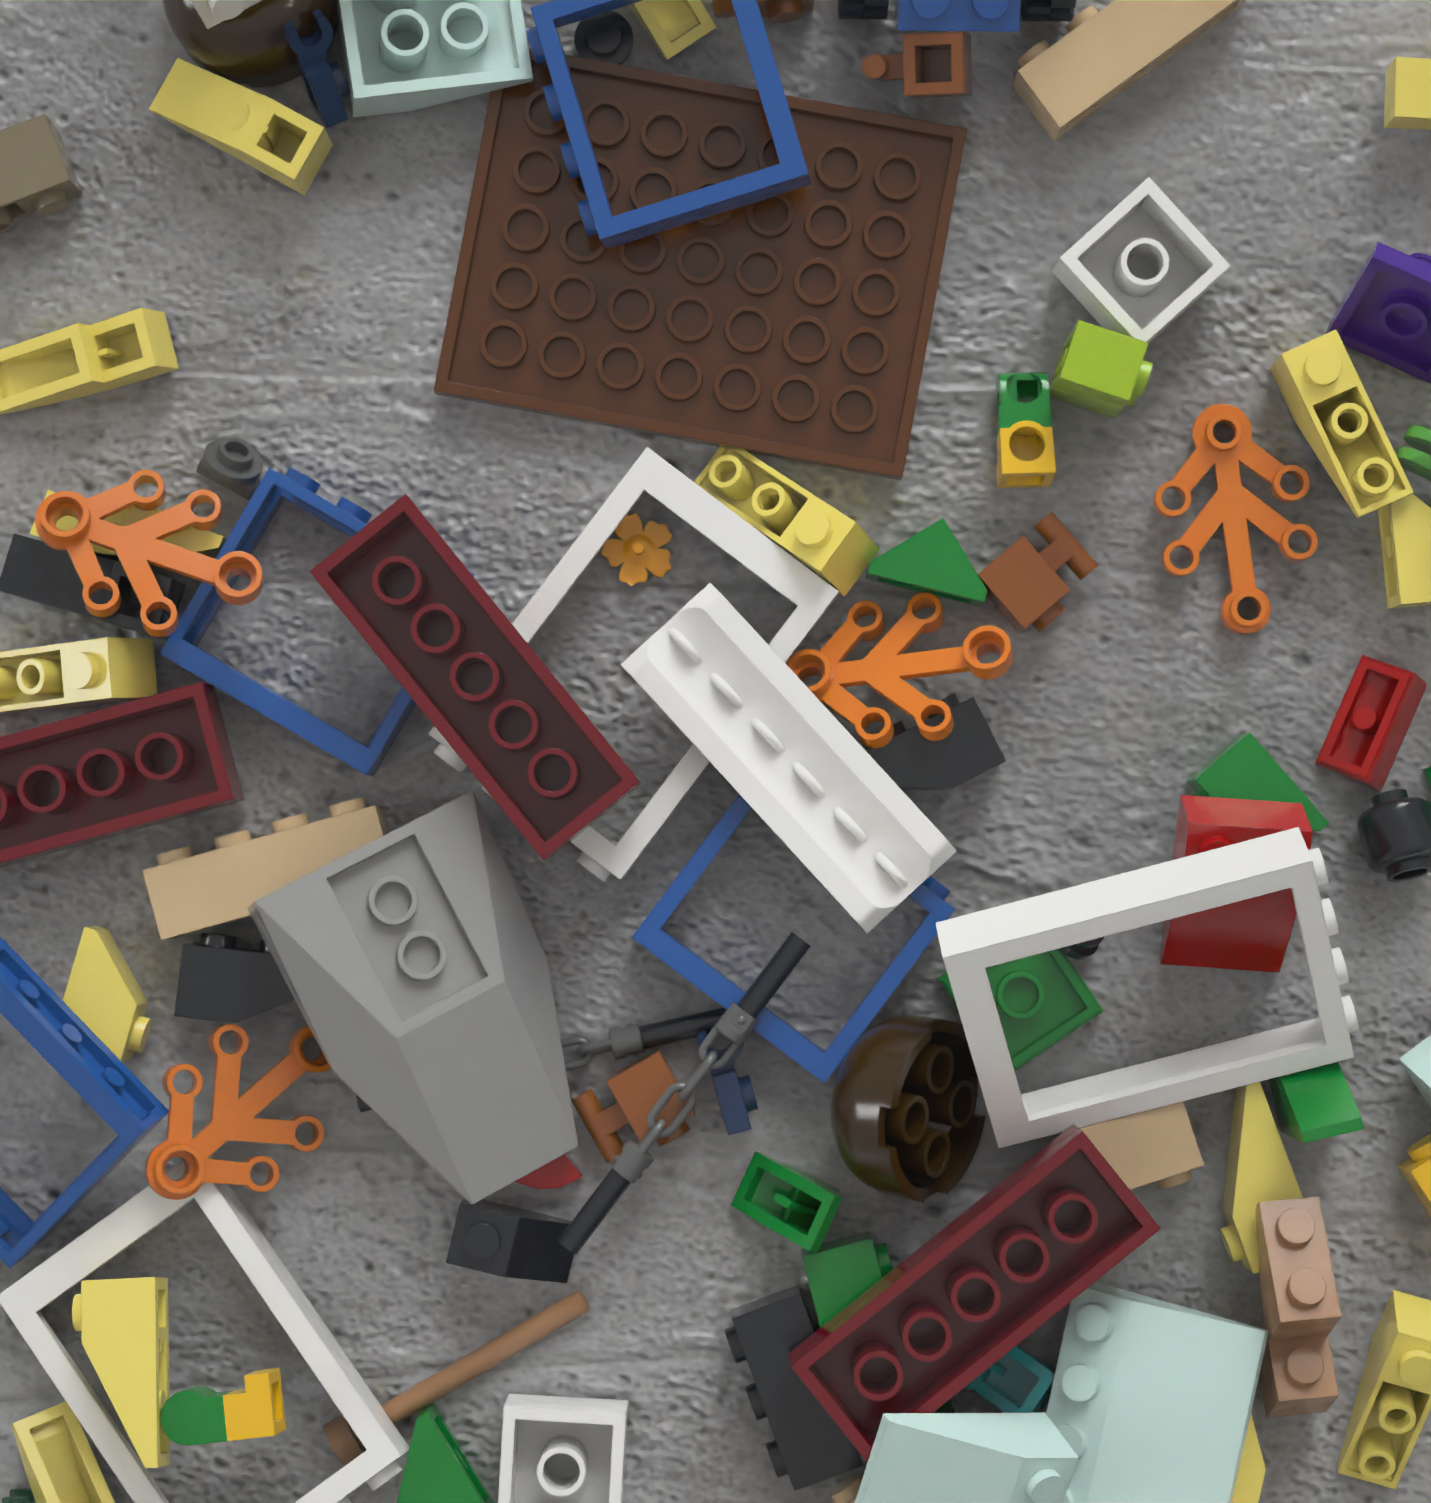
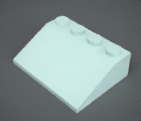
[336,0,533,118]
[1046,1283,1269,1503]
[855,1412,1079,1503]

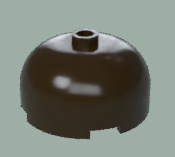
[163,0,338,88]
[831,1015,986,1203]

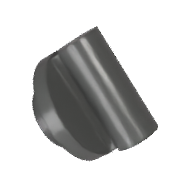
[197,438,263,500]

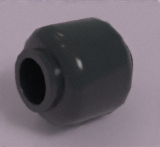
[1357,789,1431,882]

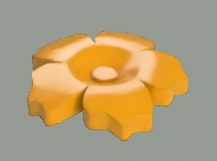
[601,513,673,587]

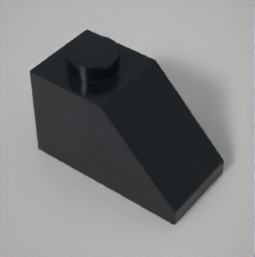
[446,1199,574,1283]

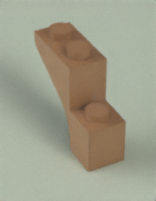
[1256,1196,1342,1418]

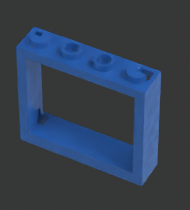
[526,0,812,249]
[159,467,475,777]
[631,795,955,1083]
[0,937,168,1269]

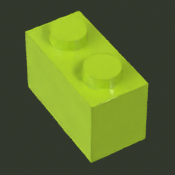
[1049,320,1153,419]

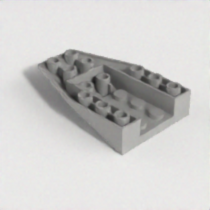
[248,790,578,1205]

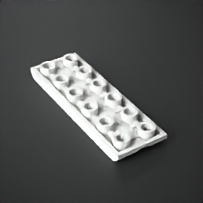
[620,583,957,933]

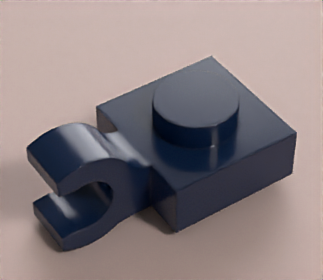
[284,9,350,128]
[697,1030,758,1136]

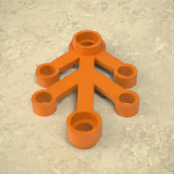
[1153,404,1318,635]
[35,469,263,637]
[786,592,1013,749]
[145,1024,331,1200]

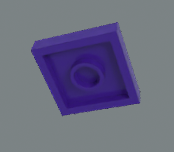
[1326,242,1431,384]

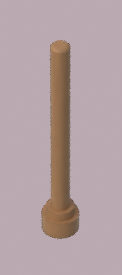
[323,1290,590,1466]

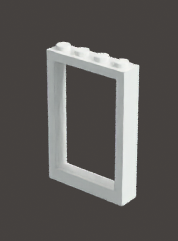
[428,447,839,882]
[935,827,1359,1148]
[0,1157,410,1503]

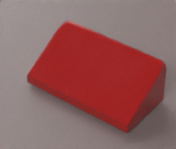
[1315,655,1426,791]

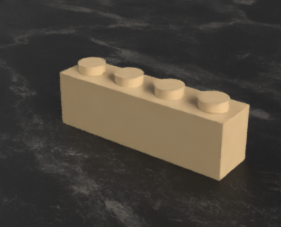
[1012,0,1245,142]
[142,797,389,940]

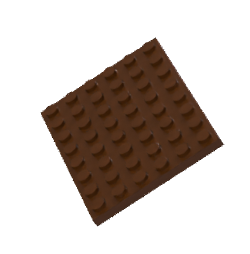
[434,48,967,480]

